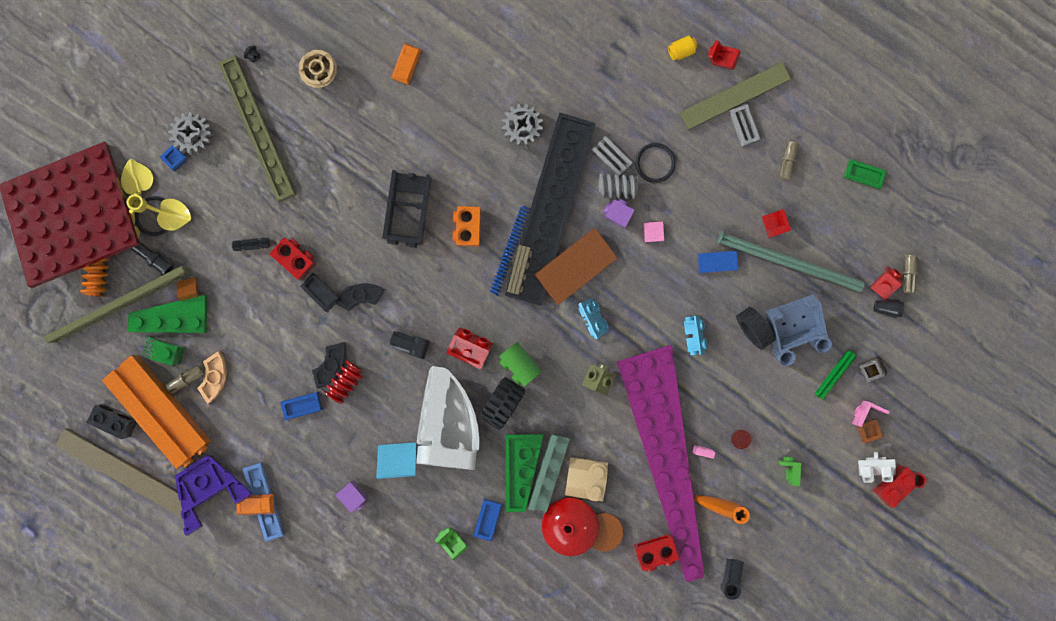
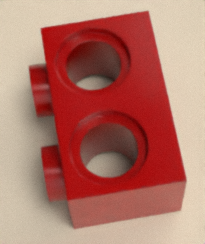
[269,237,317,281]
[633,533,679,572]

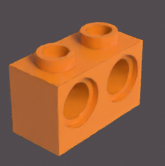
[452,206,481,247]

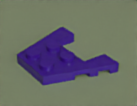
[175,455,253,536]

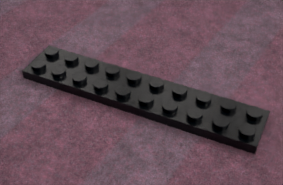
[505,112,596,306]

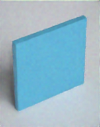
[376,442,416,479]

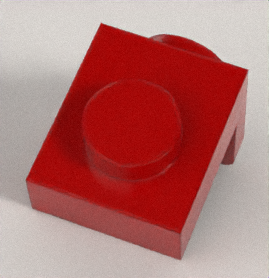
[708,40,741,70]
[871,266,902,300]

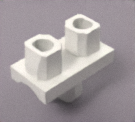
[858,452,896,483]

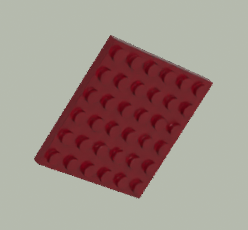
[0,141,140,288]

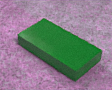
[843,159,887,190]

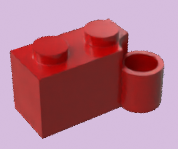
[872,465,926,508]

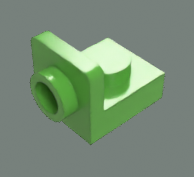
[778,457,801,486]

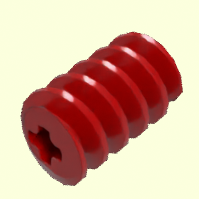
[323,360,364,404]

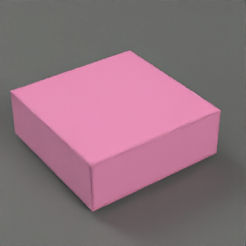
[643,222,664,243]
[692,445,715,459]

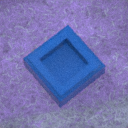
[160,144,188,172]

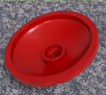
[542,497,599,556]

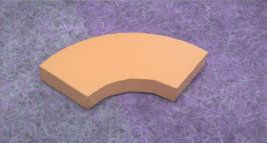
[197,351,227,404]

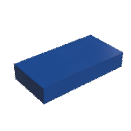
[698,251,738,273]
[280,392,323,420]
[473,498,502,542]

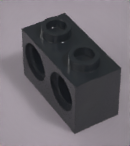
[86,404,137,439]

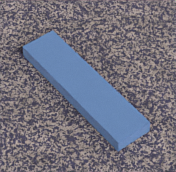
[243,462,285,542]

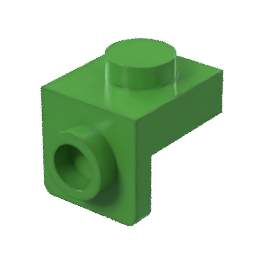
[435,527,469,560]

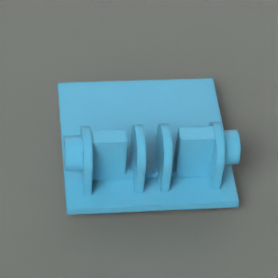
[578,298,609,339]

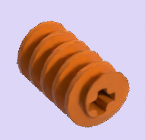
[80,259,110,297]

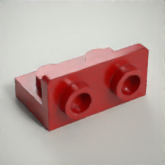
[446,328,493,370]

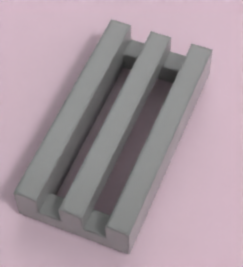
[729,104,761,147]
[592,136,632,177]

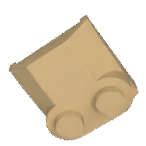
[565,457,608,501]

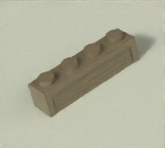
[507,245,532,295]

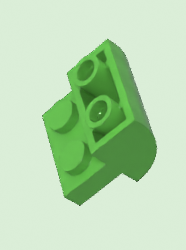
[499,341,542,386]

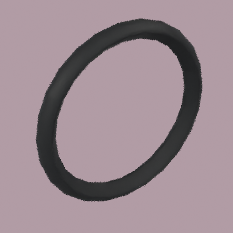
[635,143,676,183]
[135,196,168,236]

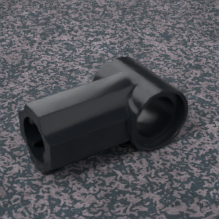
[389,331,430,359]
[721,558,744,600]

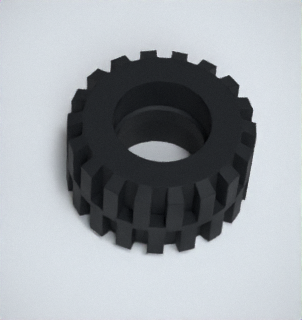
[479,377,525,430]

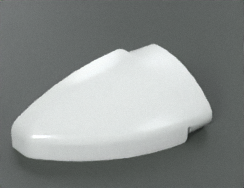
[416,366,479,470]

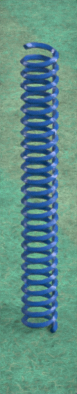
[489,205,530,296]

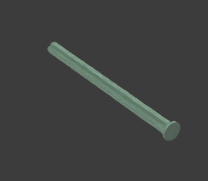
[717,230,865,292]

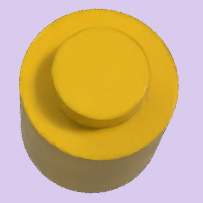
[668,35,698,61]

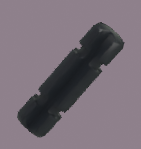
[232,237,270,251]

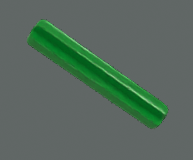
[815,351,856,400]

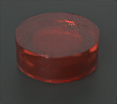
[731,429,751,449]

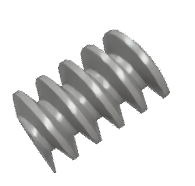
[598,174,638,200]

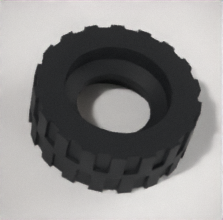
[736,306,776,350]

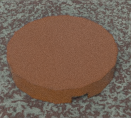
[592,512,623,551]

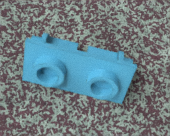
[684,316,708,355]

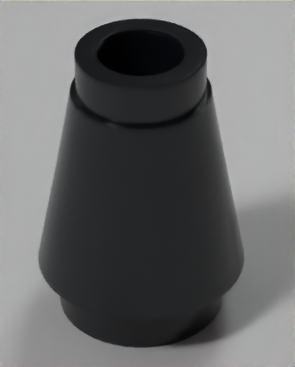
[873,300,904,319]

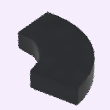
[336,283,386,311]
[312,342,347,389]

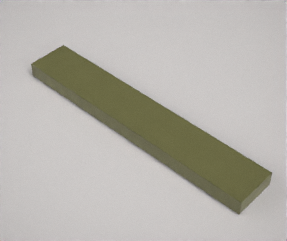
[679,62,791,130]

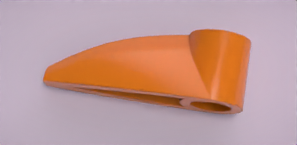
[694,495,750,524]

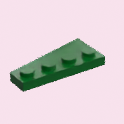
[128,295,207,333]
[505,434,544,512]

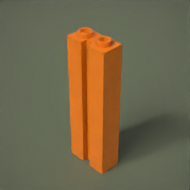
[102,355,212,469]

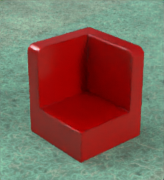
[762,209,791,238]

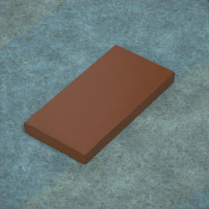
[534,228,617,305]

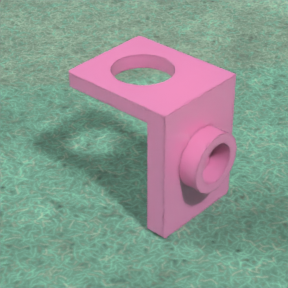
[852,401,889,427]

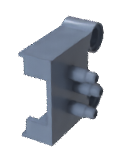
[765,295,832,366]

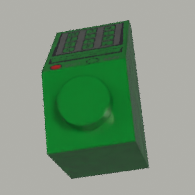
[142,336,185,366]

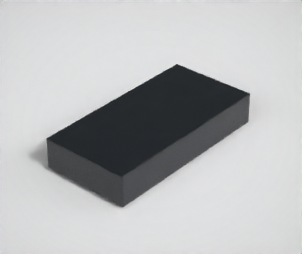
[300,273,340,313]

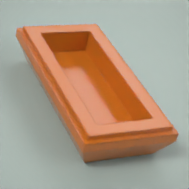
[391,43,422,85]
[236,494,275,515]

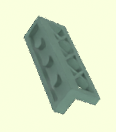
[528,433,570,512]

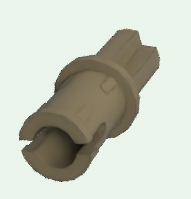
[779,141,799,180]
[902,255,918,294]
[166,366,204,394]

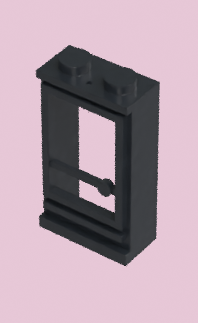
[382,170,432,248]

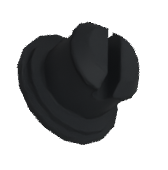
[243,45,261,62]

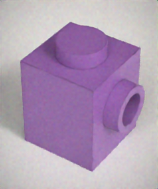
[603,199,634,229]
[336,480,368,512]

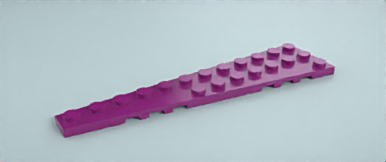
[617,345,704,582]

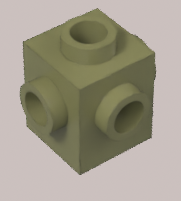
[582,364,616,396]

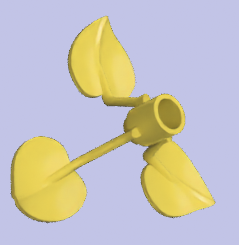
[121,159,191,238]

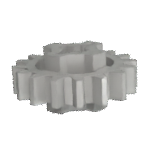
[502,104,543,146]
[168,112,213,155]

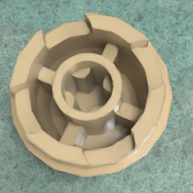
[299,50,337,88]

